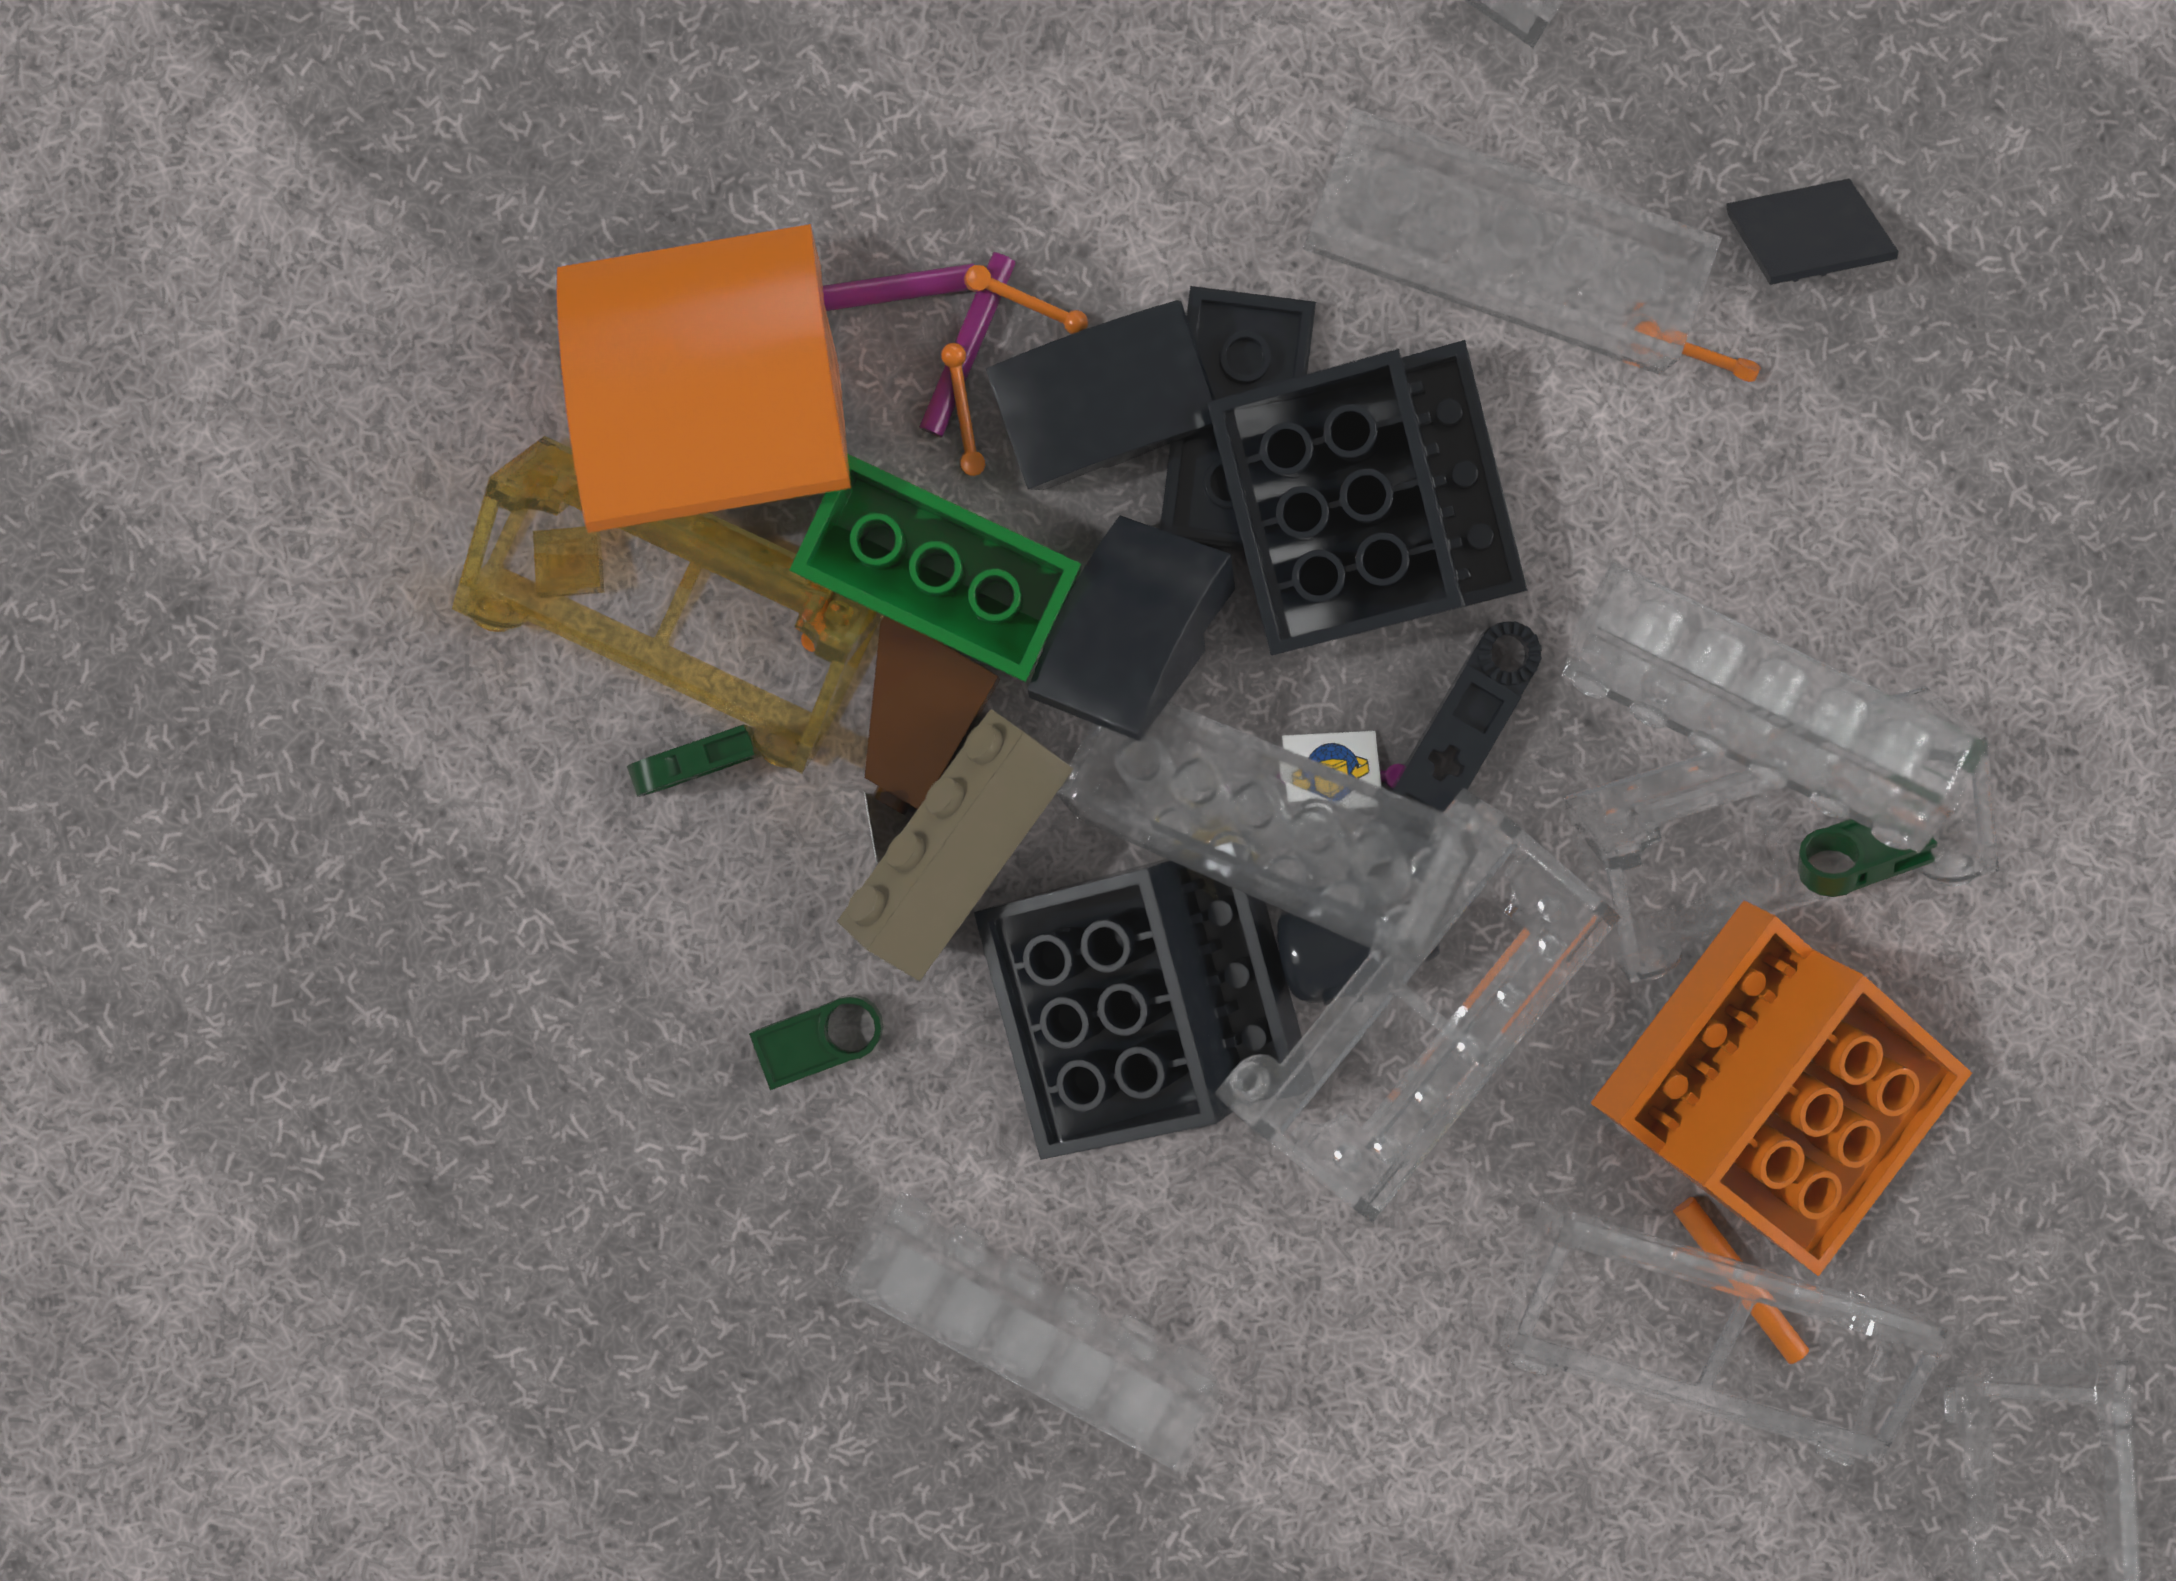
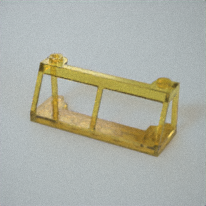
[452,436,882,773]

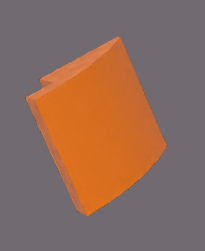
[557,224,851,533]
[1591,900,1972,1277]

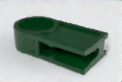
[627,724,761,797]
[1798,799,1938,897]
[749,994,884,1090]

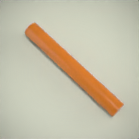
[1673,1197,1809,1364]

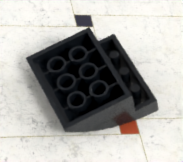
[1207,340,1528,656]
[974,838,1314,1160]

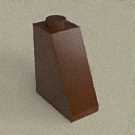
[864,616,1000,815]

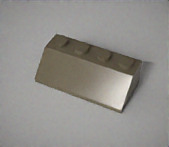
[836,709,1073,981]

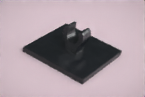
[1726,178,1899,285]

